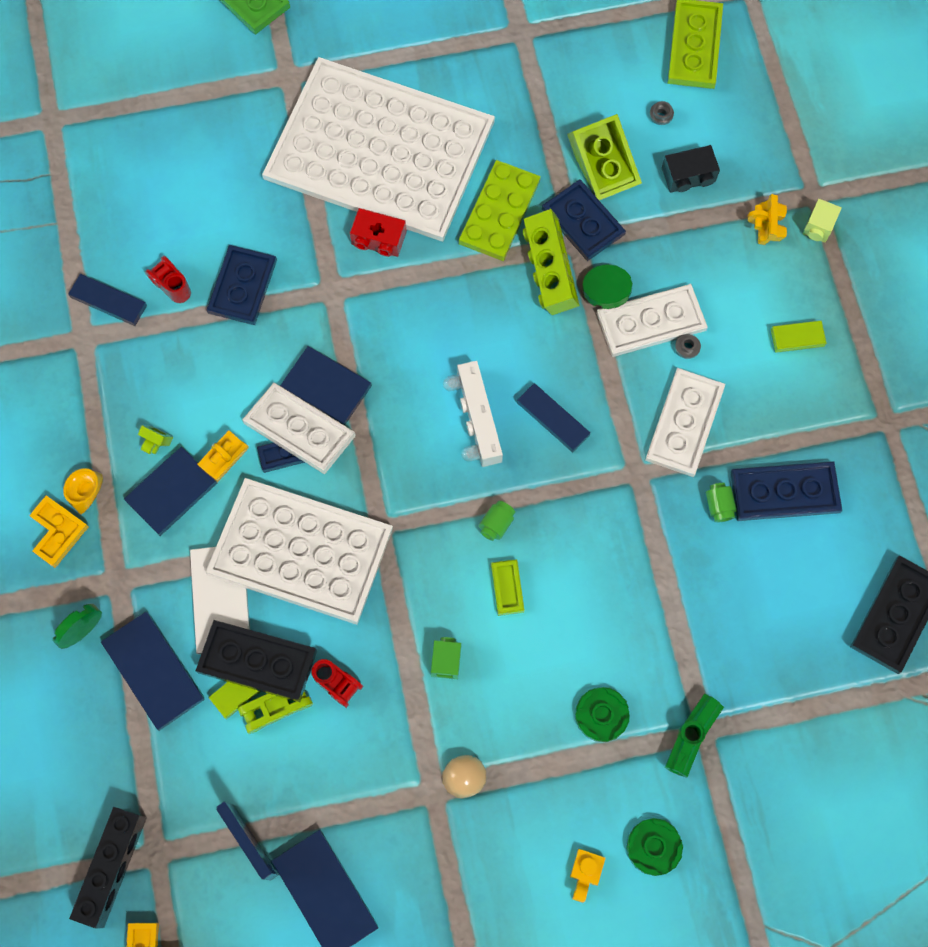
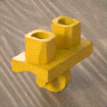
[747,194,787,245]
[197,430,249,482]

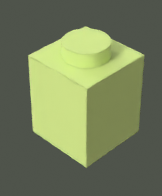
[803,199,842,243]

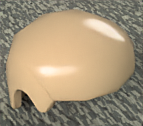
[443,755,486,799]

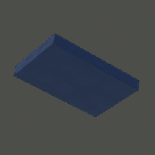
[542,179,626,261]
[206,245,277,325]
[280,346,372,426]
[124,446,217,536]
[216,801,279,881]

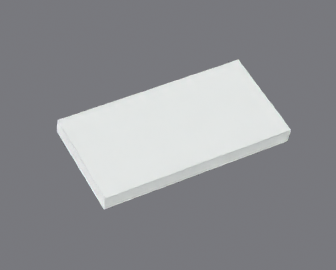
[596,284,708,357]
[645,368,725,477]
[242,383,356,474]
[190,547,250,655]

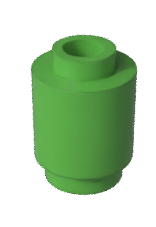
[705,483,736,523]
[479,501,515,541]

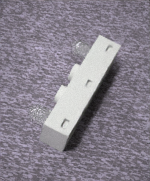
[443,361,503,467]

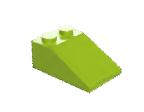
[567,114,642,200]

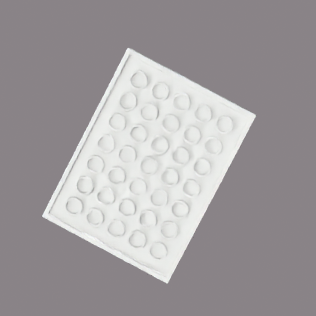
[262,57,495,242]

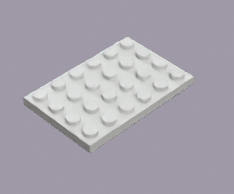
[206,478,393,625]

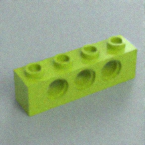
[523,209,580,315]

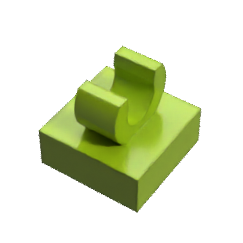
[138,425,173,454]

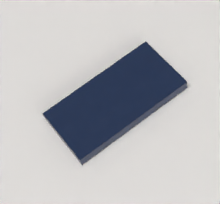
[731,461,843,521]
[101,611,205,731]
[272,829,379,947]

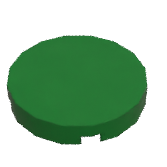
[583,264,633,309]
[52,604,102,649]
[575,687,630,742]
[626,818,683,876]

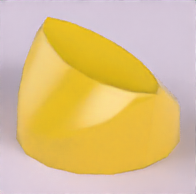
[63,468,103,515]

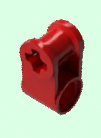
[144,256,191,303]
[312,659,364,708]

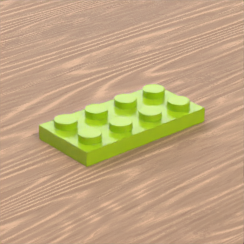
[667,0,723,89]
[459,160,541,261]

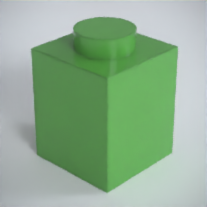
[431,637,461,679]

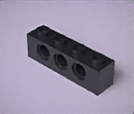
[69,807,147,929]

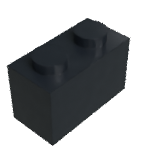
[662,145,720,193]

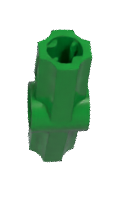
[665,693,724,778]

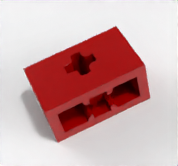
[350,208,407,257]

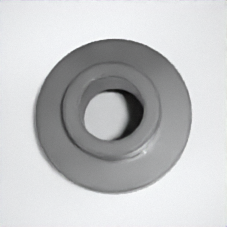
[650,101,674,125]
[675,334,701,359]

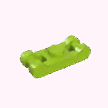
[238,686,313,734]

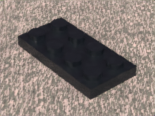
[850,555,928,674]
[195,620,317,702]

